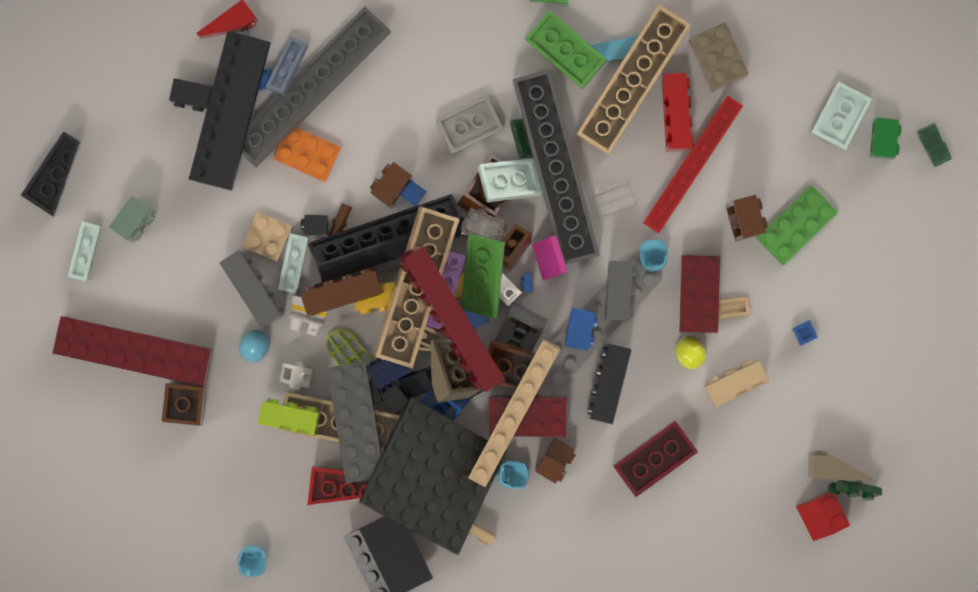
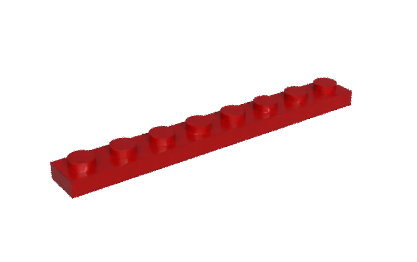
[643,95,743,234]

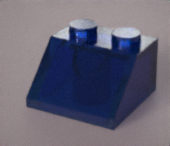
[367,358,413,389]

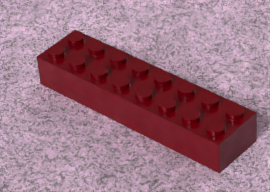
[398,244,505,393]
[52,316,214,387]

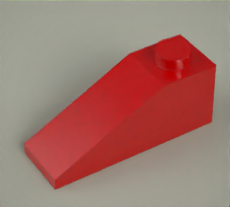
[196,0,258,39]

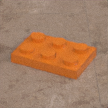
[273,127,341,183]

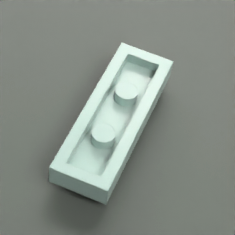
[67,221,102,282]
[278,234,309,294]

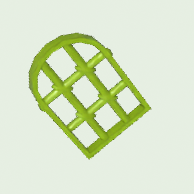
[326,329,374,367]

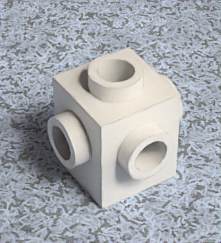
[279,361,313,390]

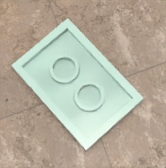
[811,81,872,150]
[477,158,542,202]

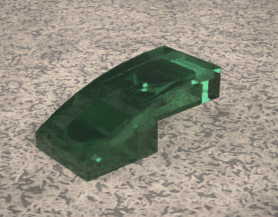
[916,123,952,167]

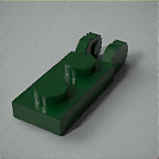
[827,480,882,501]

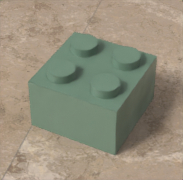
[109,196,155,242]

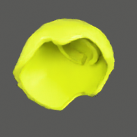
[674,336,706,370]

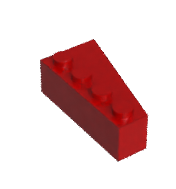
[661,73,693,152]
[307,466,369,505]

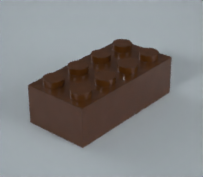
[725,194,768,242]
[300,268,383,316]

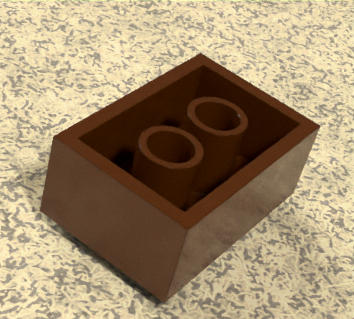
[488,340,539,396]

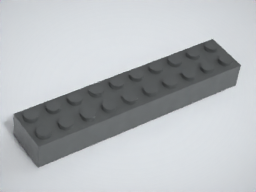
[512,69,600,265]

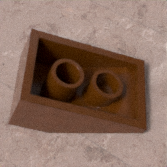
[457,153,506,225]

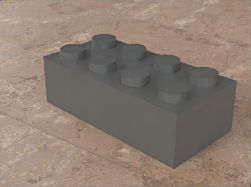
[219,250,284,328]

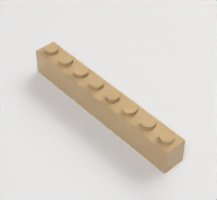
[468,339,561,487]

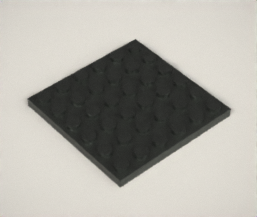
[359,397,507,555]

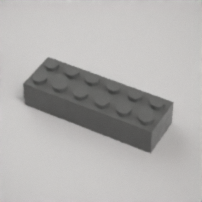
[326,361,382,483]

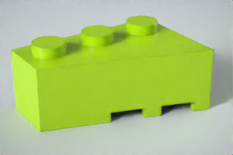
[258,398,321,436]

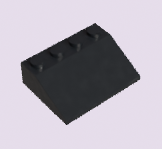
[344,516,433,592]

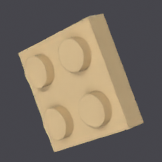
[242,212,293,262]

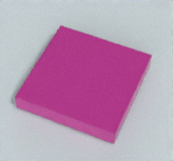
[531,235,567,281]

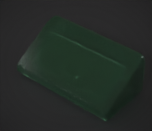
[509,119,532,159]

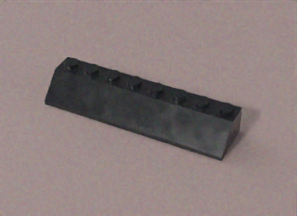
[189,31,271,191]
[307,194,467,283]

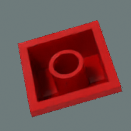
[796,490,850,541]

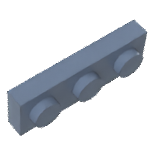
[266,37,309,96]

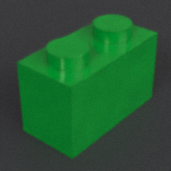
[870,118,901,159]

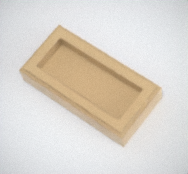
[719,296,750,319]

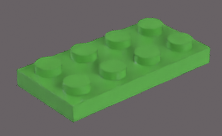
[525,10,607,89]
[756,185,838,266]
[461,234,505,318]

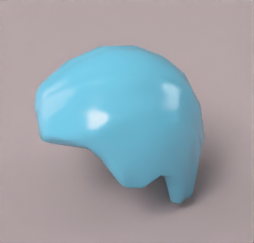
[640,239,668,272]
[239,329,270,363]
[497,460,529,489]
[238,545,267,577]

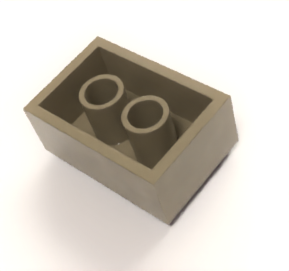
[689,22,749,92]

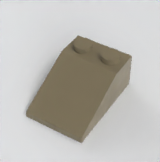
[430,338,481,402]
[808,450,872,481]

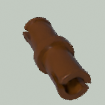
[328,203,353,236]

